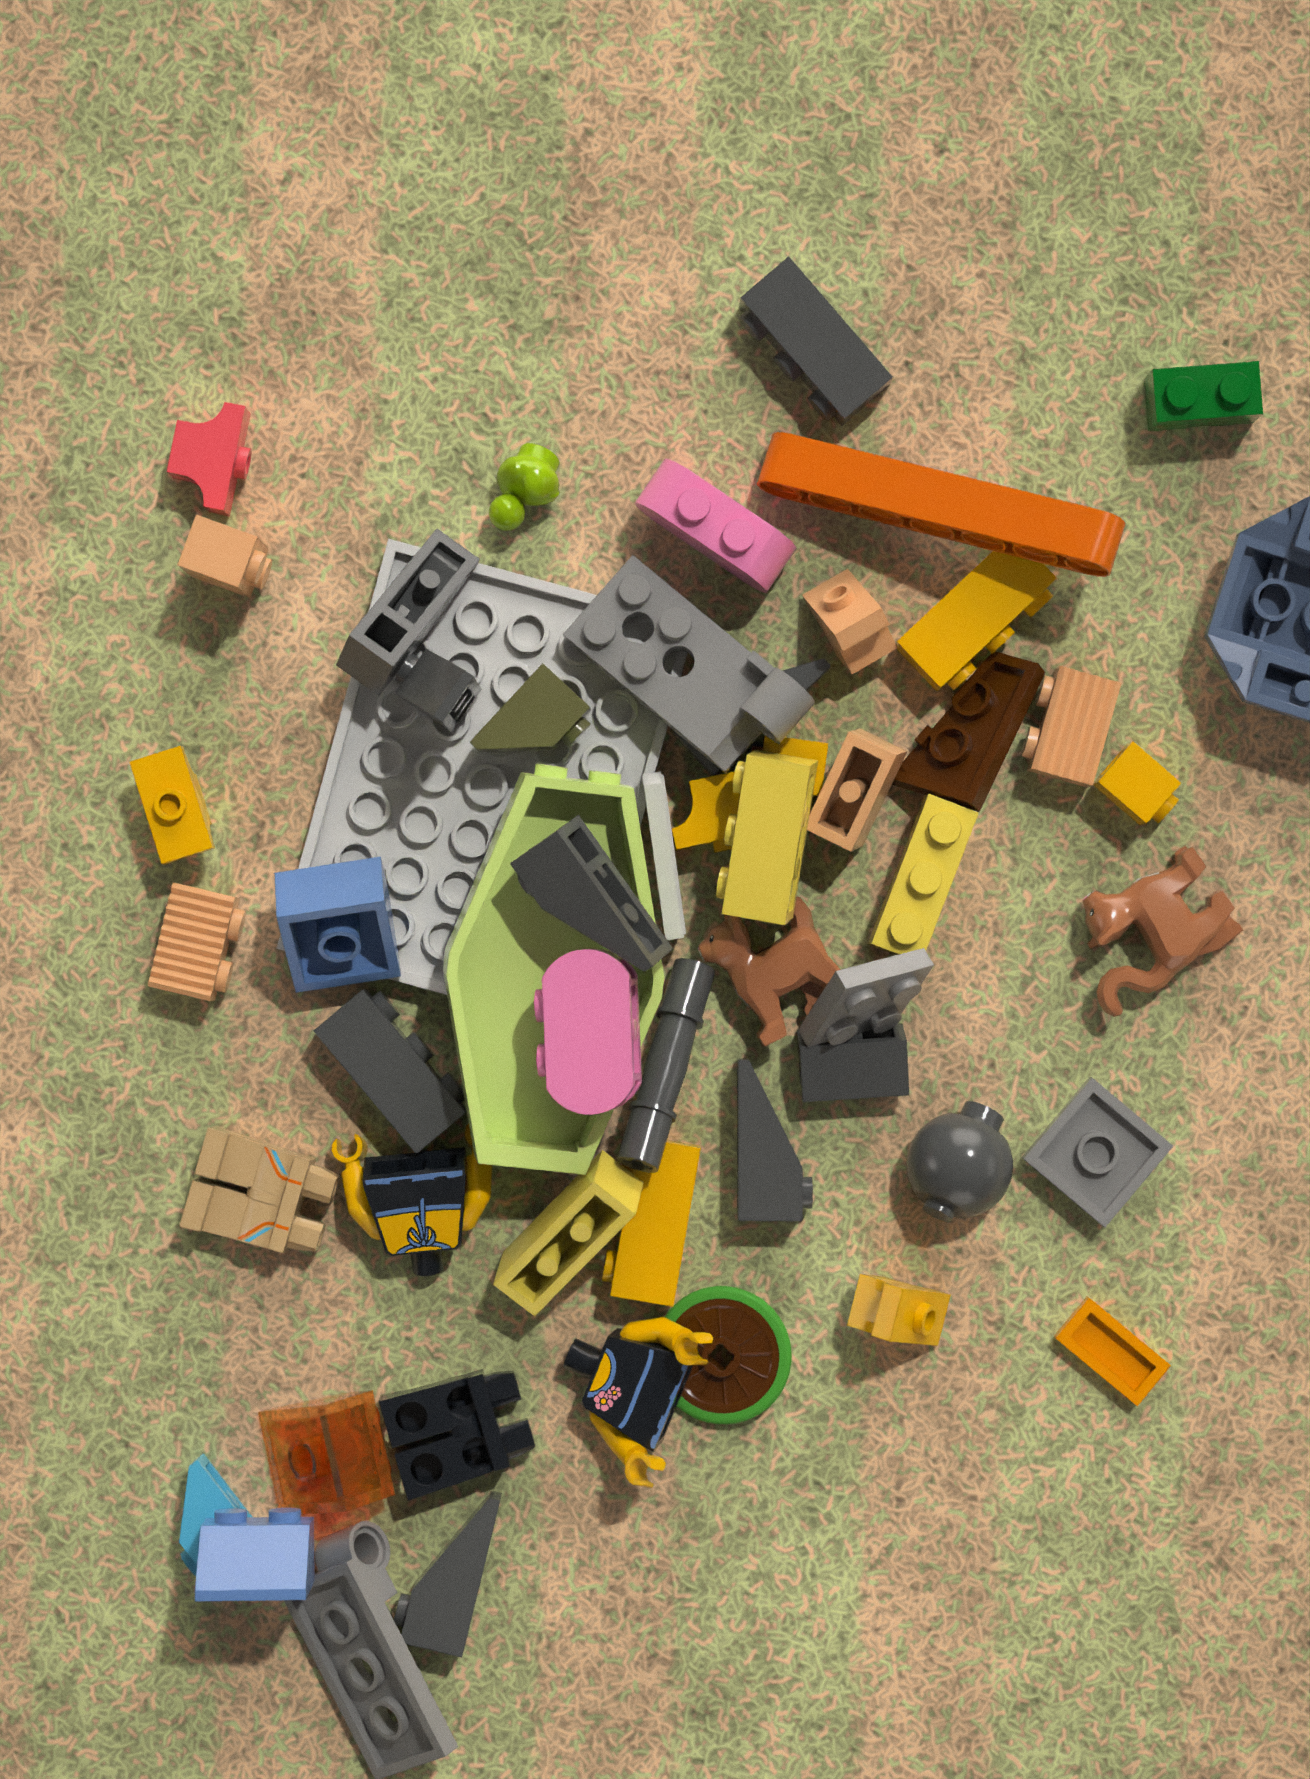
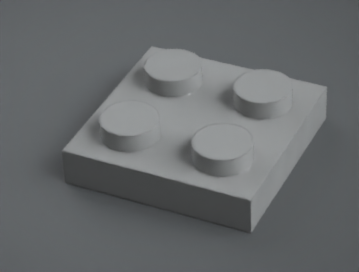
[798,948,934,1047]
[1021,1077,1173,1227]

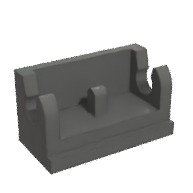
[797,1023,909,1102]

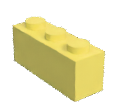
[716,749,818,925]
[868,794,979,955]
[493,1150,644,1316]

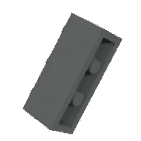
[738,256,893,426]
[314,989,467,1154]

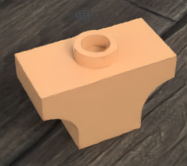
[802,568,898,674]

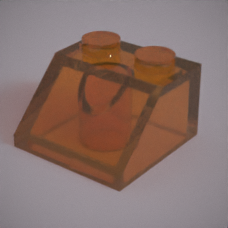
[258,1390,395,1514]

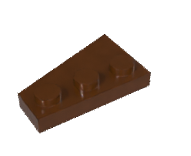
[892,651,1045,812]

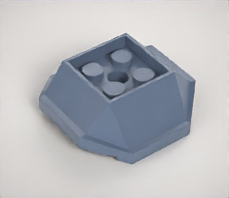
[1204,496,1310,723]

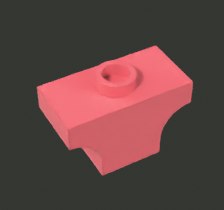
[166,402,252,517]

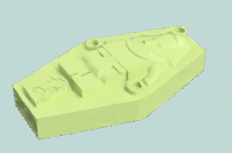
[443,764,664,1175]

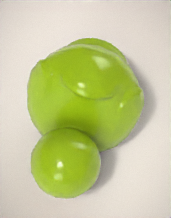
[489,443,560,531]

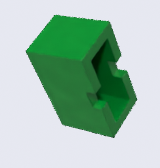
[1144,361,1263,431]

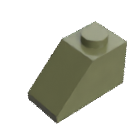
[470,663,591,753]

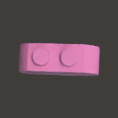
[635,458,797,593]
[534,949,642,1115]

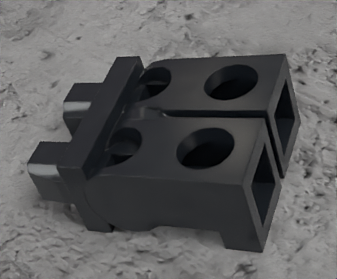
[379,1369,536,1501]

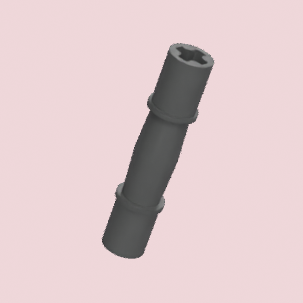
[617,958,715,1173]

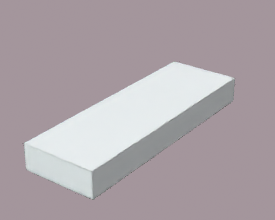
[642,771,686,940]

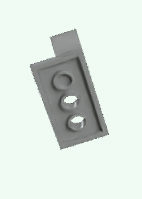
[563,555,815,774]
[284,1521,458,1779]

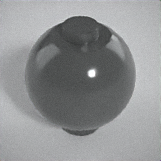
[906,1101,1013,1222]

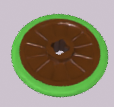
[664,1286,792,1424]

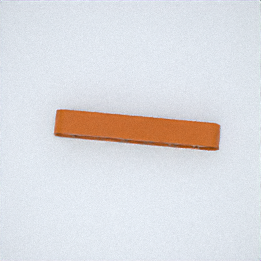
[757,432,1126,577]

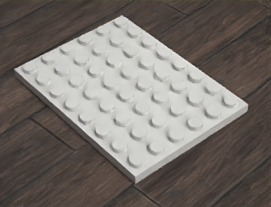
[276,539,687,995]

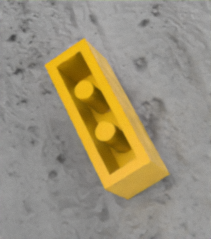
[896,551,1057,691]
[602,1140,701,1307]

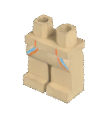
[179,1126,340,1253]

